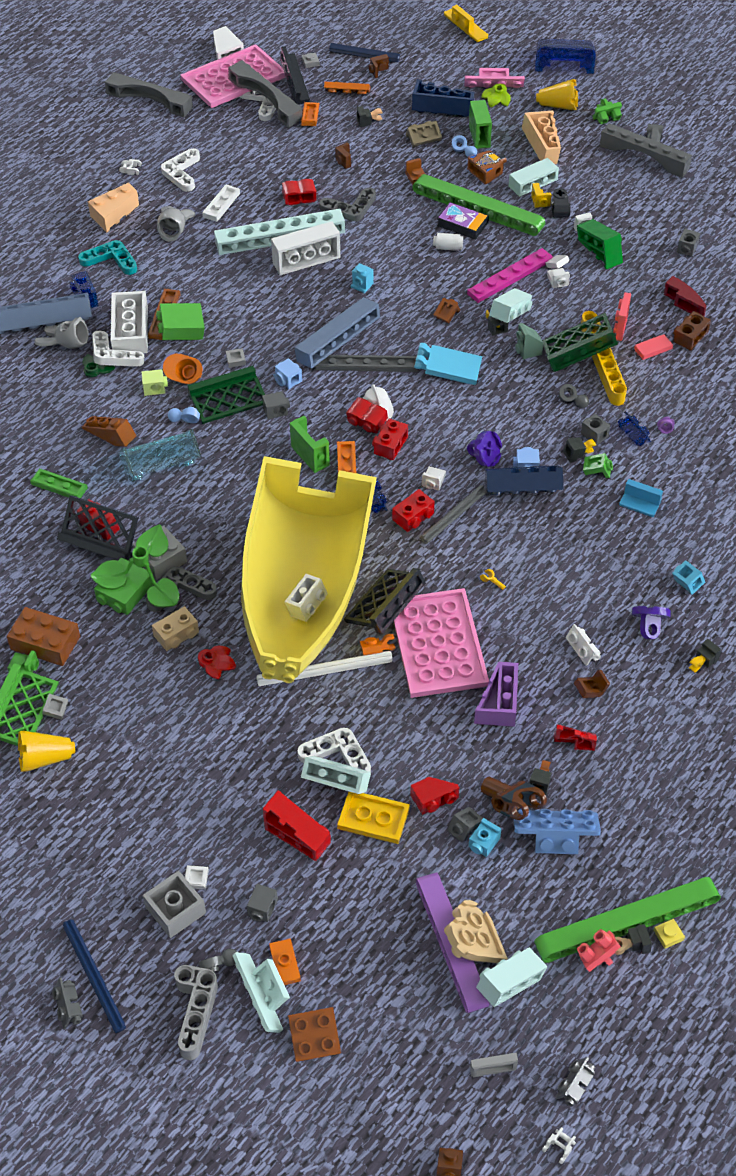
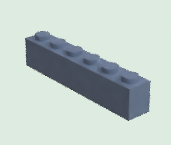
[0,293,92,334]
[294,297,380,368]

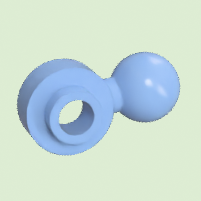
[452,135,477,157]
[168,407,200,423]

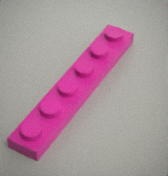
[467,248,553,303]

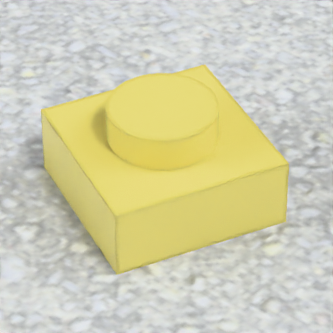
[654,919,685,949]

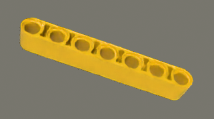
[581,311,627,406]

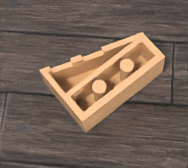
[88,183,139,233]

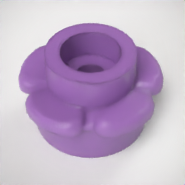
[657,417,675,434]

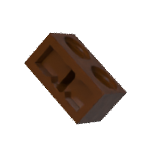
[673,311,711,351]

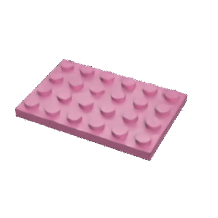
[180,44,286,108]
[393,588,489,698]

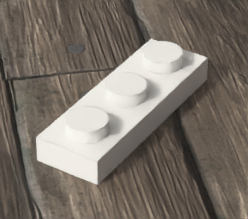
[203,185,240,222]

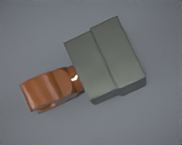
[529,760,552,796]

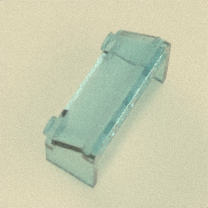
[118,429,201,481]

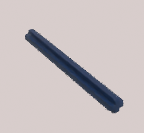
[63,919,126,1033]

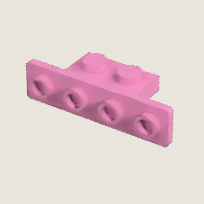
[464,68,525,88]

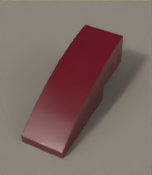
[663,276,707,317]

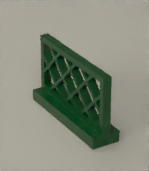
[542,313,618,372]
[188,366,265,424]

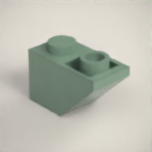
[515,323,543,359]

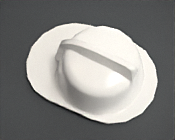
[363,384,394,421]

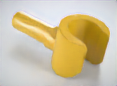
[480,569,506,590]

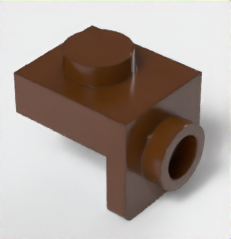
[335,142,351,169]
[574,670,610,698]
[436,1147,463,1176]

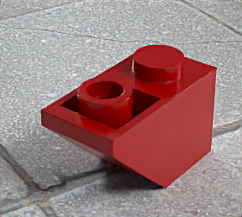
[410,777,460,815]

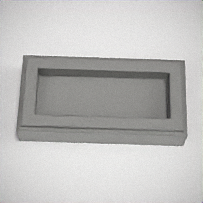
[470,1053,518,1077]

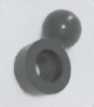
[558,384,589,408]
[198,948,237,972]

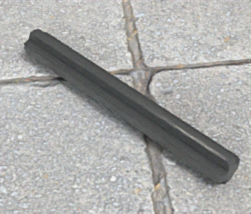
[420,485,487,544]

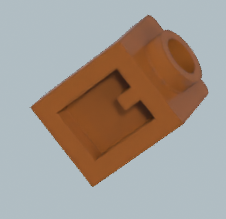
[406,158,425,185]
[433,298,460,324]

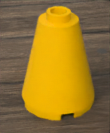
[536,79,578,110]
[18,731,75,772]

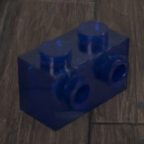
[69,271,99,308]

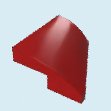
[554,724,597,751]

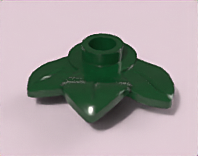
[82,354,116,377]

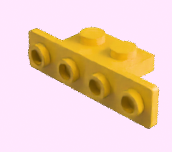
[444,5,488,42]

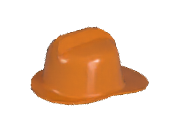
[163,353,203,384]

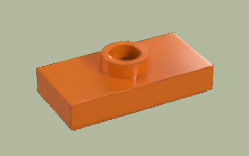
[301,102,319,126]
[269,938,301,985]

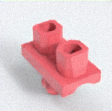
[577,929,621,972]

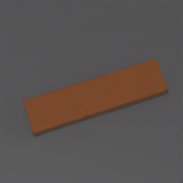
[148,289,180,340]

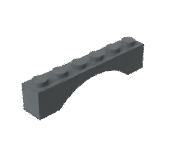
[228,60,302,128]
[105,72,193,117]
[600,123,692,178]

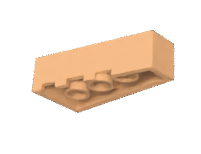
[522,111,561,164]

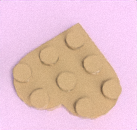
[444,900,508,963]

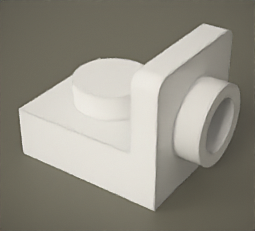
[547,268,570,288]
[422,466,446,491]

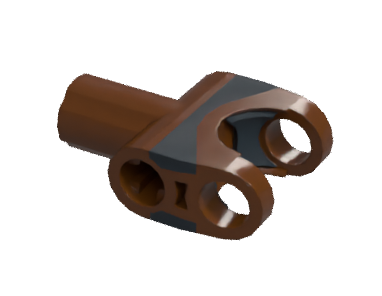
[481,776,547,820]

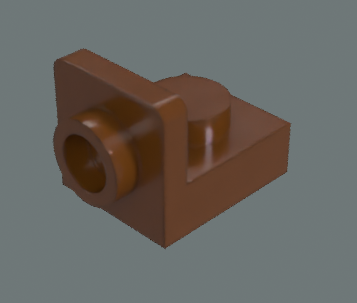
[368,54,389,78]

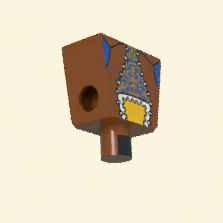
[467,150,507,185]

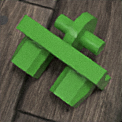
[592,98,622,124]

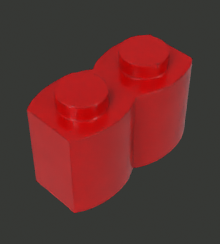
[282,179,316,205]
[346,397,388,433]

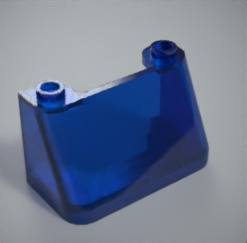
[535,39,596,74]

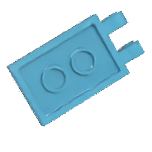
[414,343,482,385]

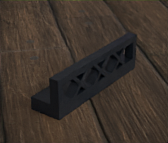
[280,46,310,105]

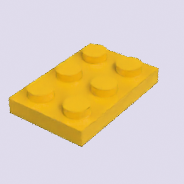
[337,792,410,844]

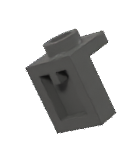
[448,807,483,842]

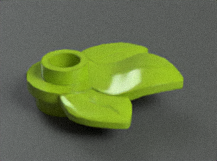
[481,83,511,107]

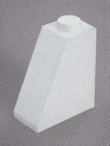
[213,26,244,60]

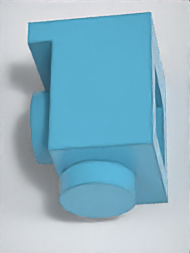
[351,263,373,293]
[672,560,705,595]
[469,818,501,857]

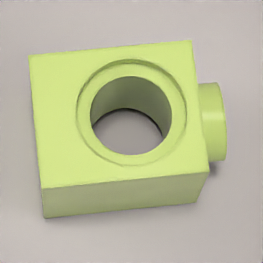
[142,369,168,396]

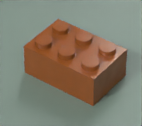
[7,607,81,666]

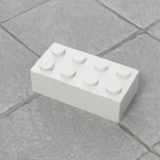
[271,221,340,275]
[111,291,148,353]

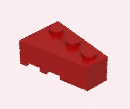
[263,790,331,861]

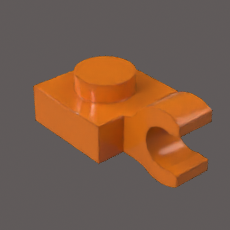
[360,634,395,655]

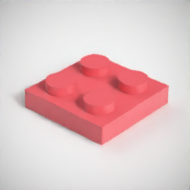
[613,292,631,341]

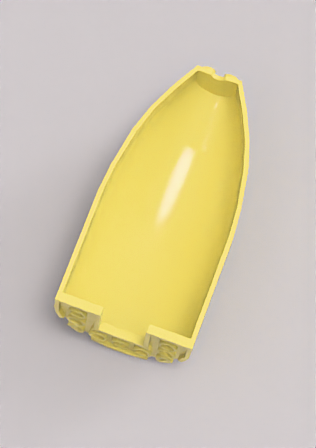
[241,456,377,683]

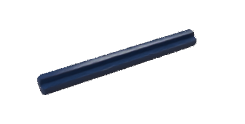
[329,43,400,62]

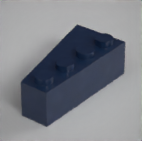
[412,79,475,117]
[485,465,564,495]

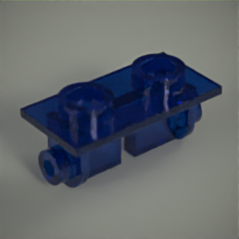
[618,411,651,446]
[369,475,388,513]

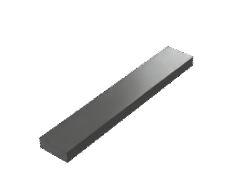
[315,355,418,372]

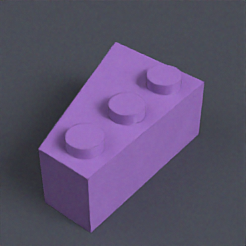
[474,662,518,727]

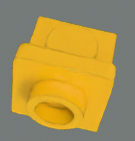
[531,183,552,208]

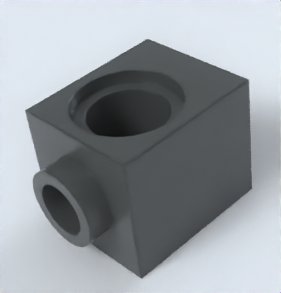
[677,229,700,257]
[262,391,290,419]
[581,414,610,446]
[247,884,278,922]

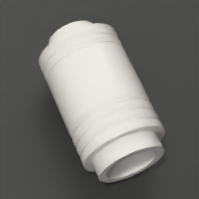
[433,233,463,251]

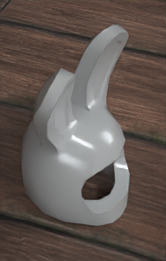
[157,206,196,242]
[35,317,89,349]

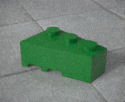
[577,219,623,269]

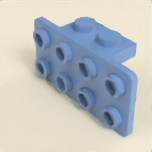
[514,809,601,854]

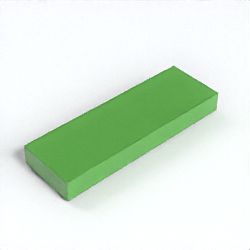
[30,468,88,498]

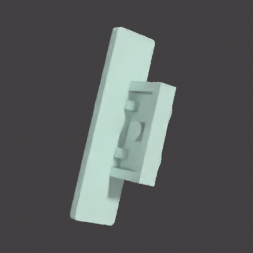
[233,952,290,1033]

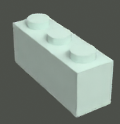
[509,158,559,197]
[489,288,532,323]
[301,756,371,794]
[476,947,547,1007]

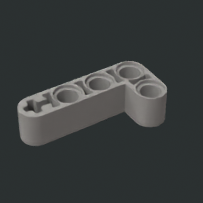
[174,965,218,1060]

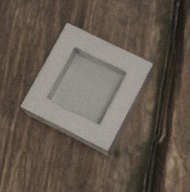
[302,53,320,68]
[226,348,246,368]
[42,694,68,720]

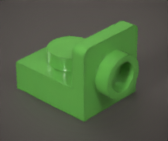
[583,453,613,478]
[7,651,39,673]

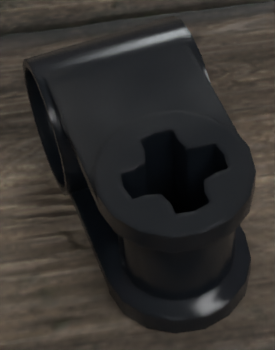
[551,188,570,218]

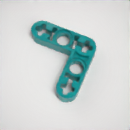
[78,240,137,275]

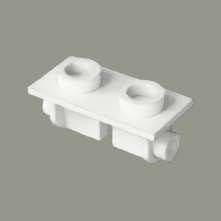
[566,624,601,666]

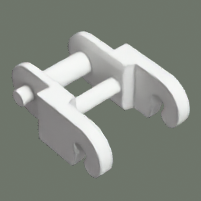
[120,159,142,175]
[542,1127,576,1164]

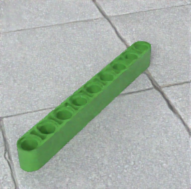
[412,174,545,236]
[534,877,721,963]

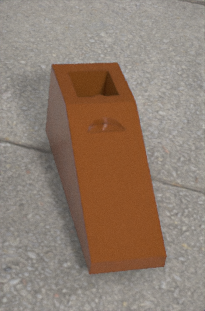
[82,416,136,447]

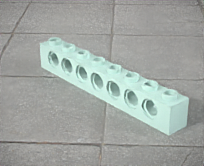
[214,209,345,255]

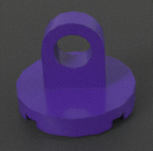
[467,431,502,467]
[632,606,671,640]

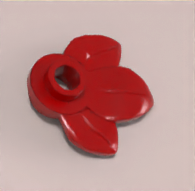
[197,646,236,679]

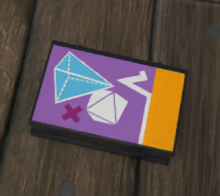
[437,202,489,240]

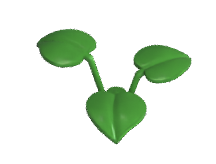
[91,524,179,607]

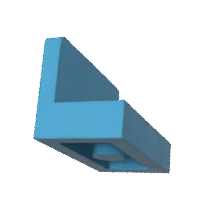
[619,479,663,517]

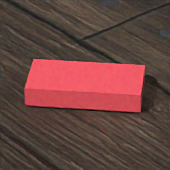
[634,334,673,360]

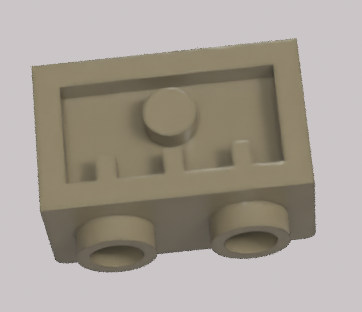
[406,121,442,147]

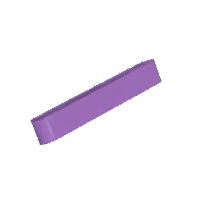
[416,872,489,1013]

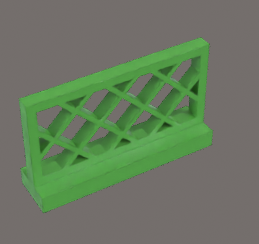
[0,663,59,746]

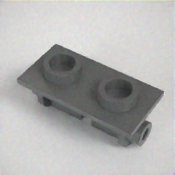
[52,978,83,1029]

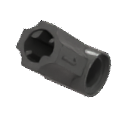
[646,124,663,142]

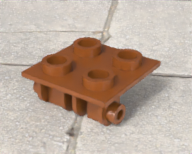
[288,1007,341,1062]

